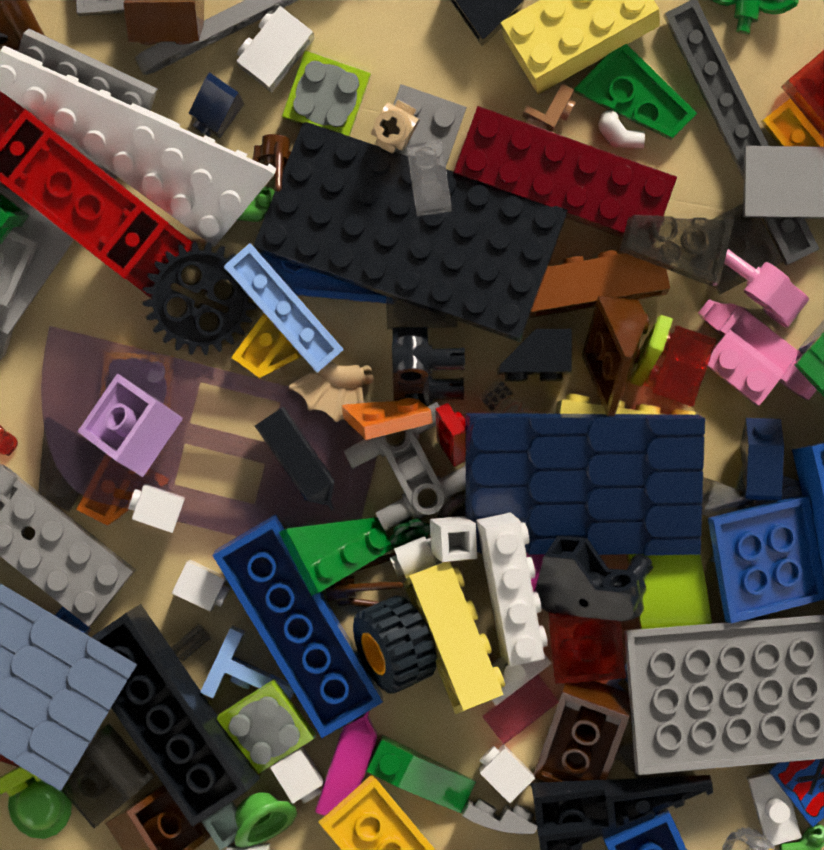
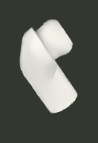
[598,110,645,149]

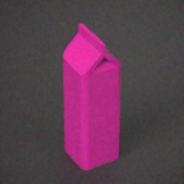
[315,710,377,816]

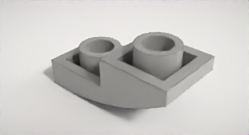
[462,799,538,834]

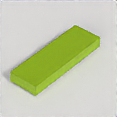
[629,315,673,387]

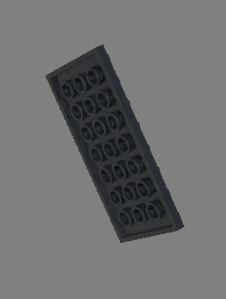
[253,122,568,342]

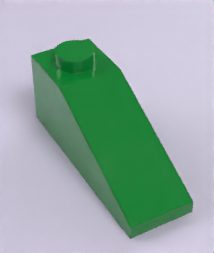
[366,734,476,813]

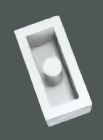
[237,6,315,93]

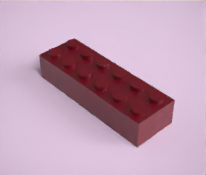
[453,106,677,245]

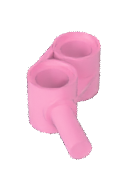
[720,249,809,328]

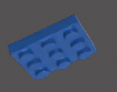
[708,495,824,624]

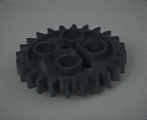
[142,241,257,355]

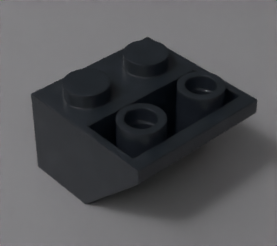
[497,329,572,382]

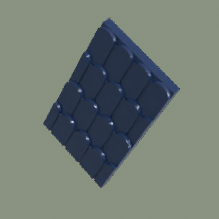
[466,413,705,556]

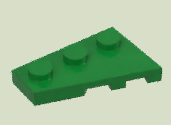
[574,44,697,140]
[279,517,394,596]

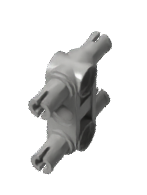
[343,402,466,531]

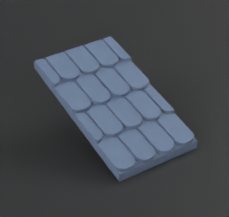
[0,583,137,791]

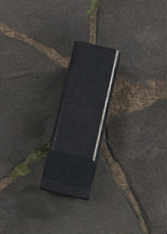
[255,406,335,511]

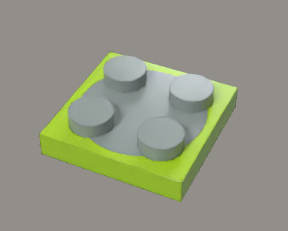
[282,51,371,136]
[217,679,316,774]

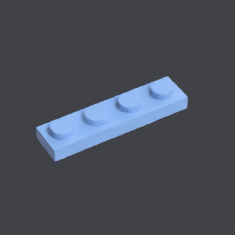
[223,243,344,373]

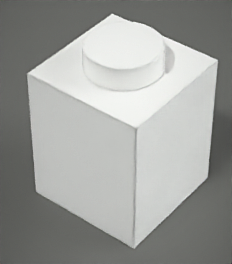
[128,484,185,533]
[430,516,477,562]
[172,560,230,611]
[479,744,535,803]
[270,746,324,804]

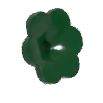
[389,518,430,547]

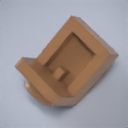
[522,84,576,132]

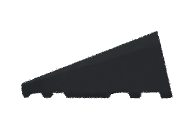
[531,775,713,850]

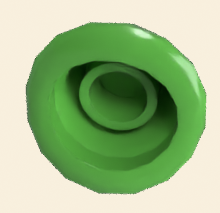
[8,777,72,839]
[234,792,298,848]

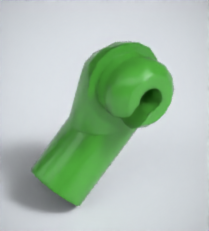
[237,187,275,222]
[779,824,824,850]

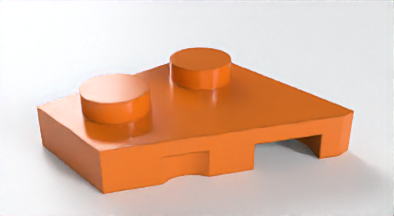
[342,398,433,440]

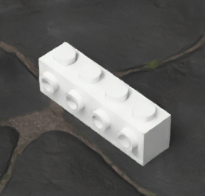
[476,512,548,667]

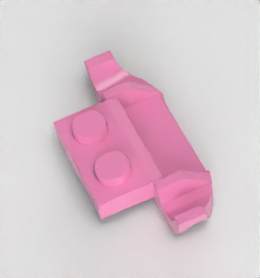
[698,299,817,406]

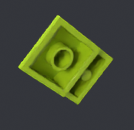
[626,554,712,629]

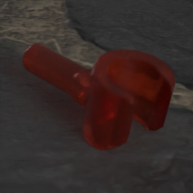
[0,425,18,456]

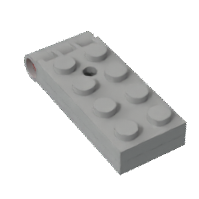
[0,464,136,627]

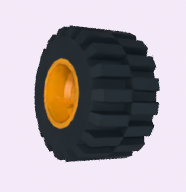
[353,595,437,694]

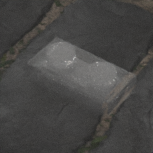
[406,140,452,216]

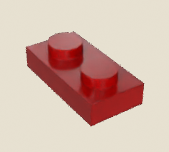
[435,402,466,467]

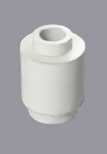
[390,536,443,579]

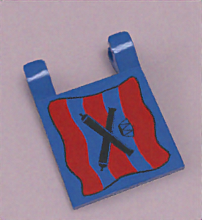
[768,759,824,827]

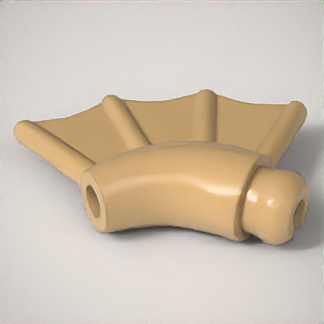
[289,361,374,422]

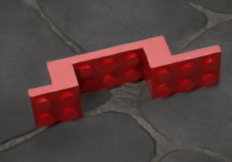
[0,91,192,298]

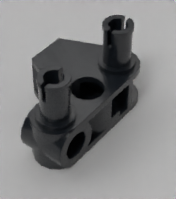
[392,327,465,407]
[535,535,653,621]

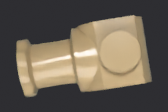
[371,100,420,153]

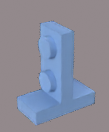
[200,626,294,700]

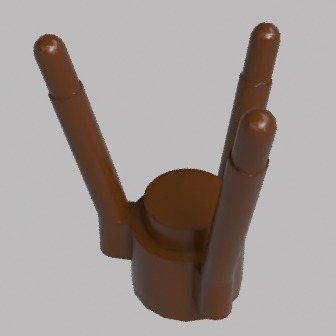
[252,134,291,192]
[326,553,404,608]

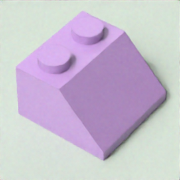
[77,373,183,477]

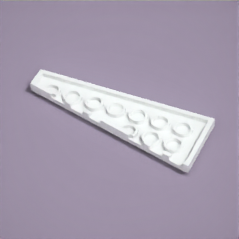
[0,46,276,247]

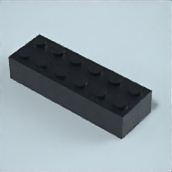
[92,604,260,827]

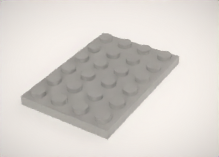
[624,615,824,775]

